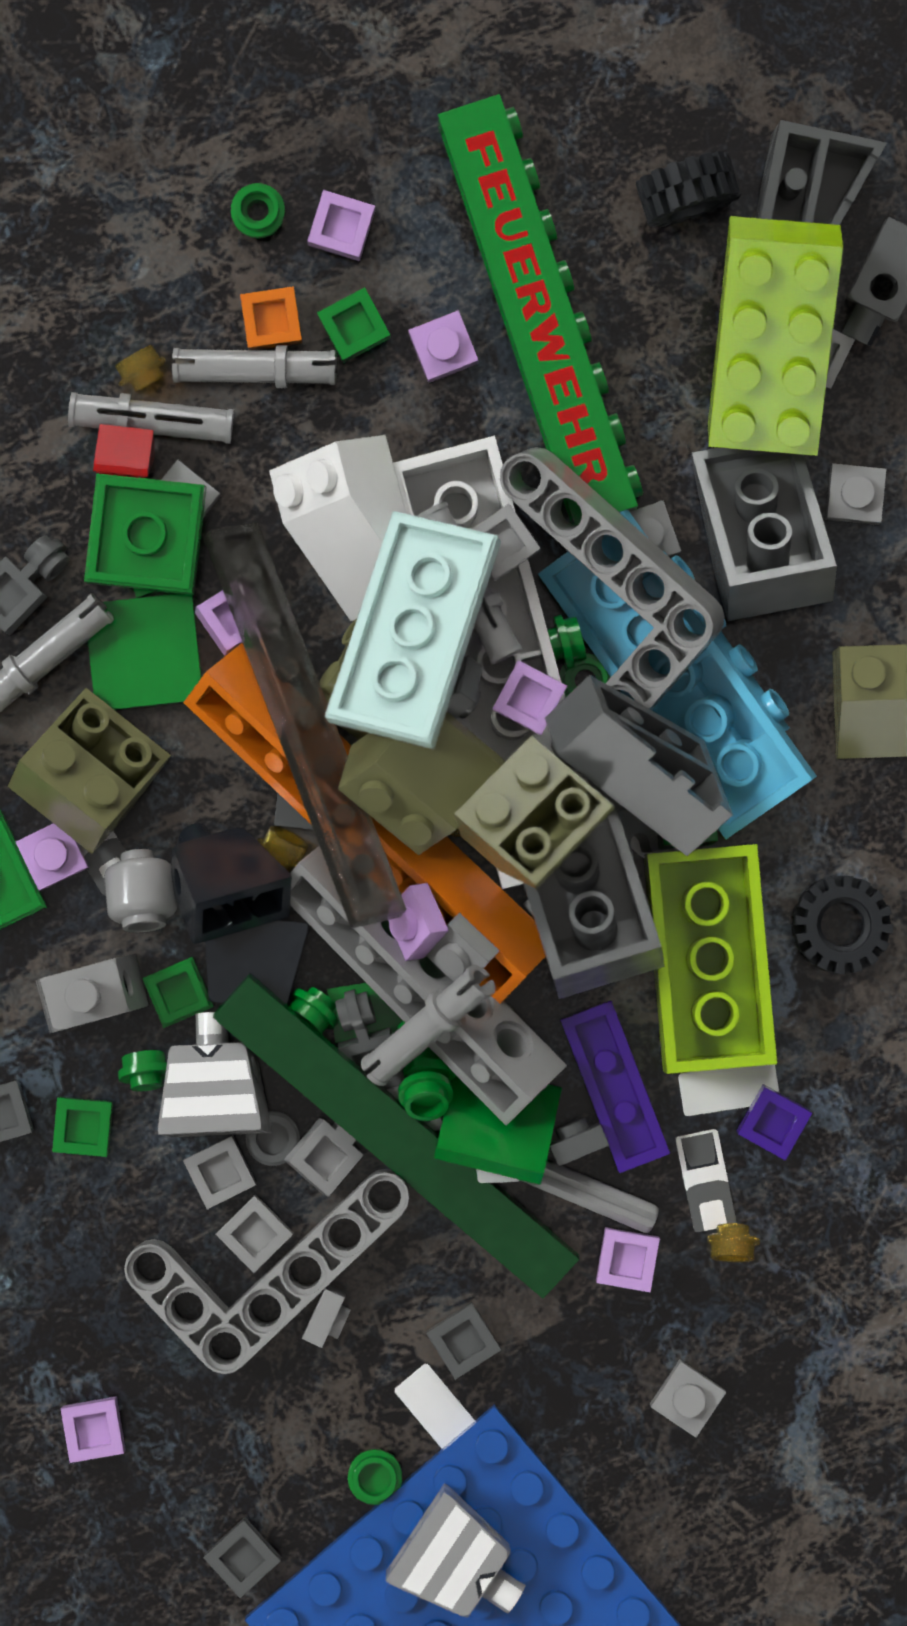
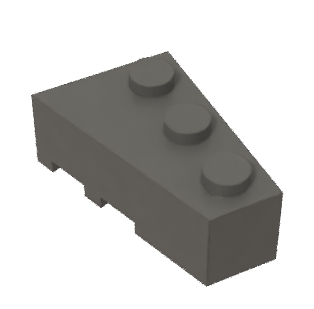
[755,120,887,225]
[545,675,733,856]

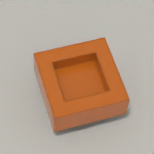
[240,286,302,350]

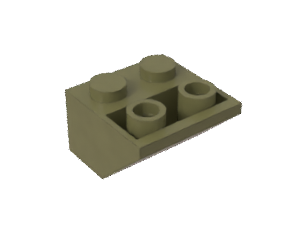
[8,688,171,854]
[454,735,614,889]

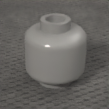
[104,849,178,933]

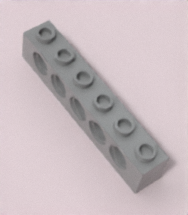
[290,840,567,1125]

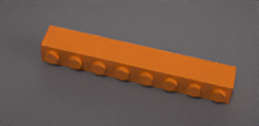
[183,642,546,1004]

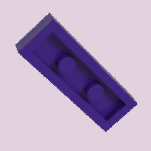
[560,1000,670,1173]

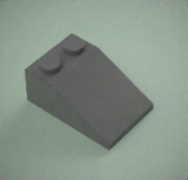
[691,448,837,621]
[523,796,665,999]

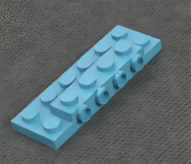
[538,510,816,839]

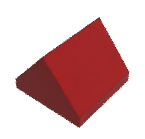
[93,424,155,478]

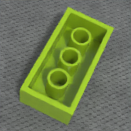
[708,216,843,456]
[644,844,777,1074]

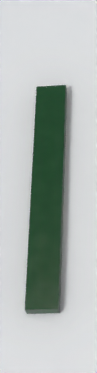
[213,973,579,1299]

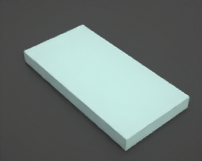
[325,511,501,749]

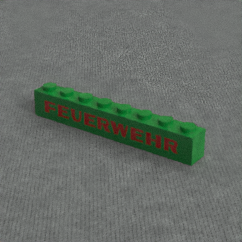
[438,94,643,525]

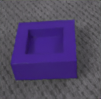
[737,1084,812,1161]

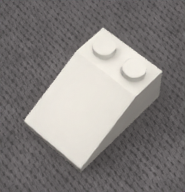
[269,435,406,621]

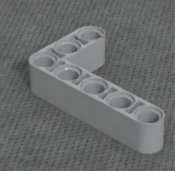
[500,447,725,710]
[124,1169,410,1374]

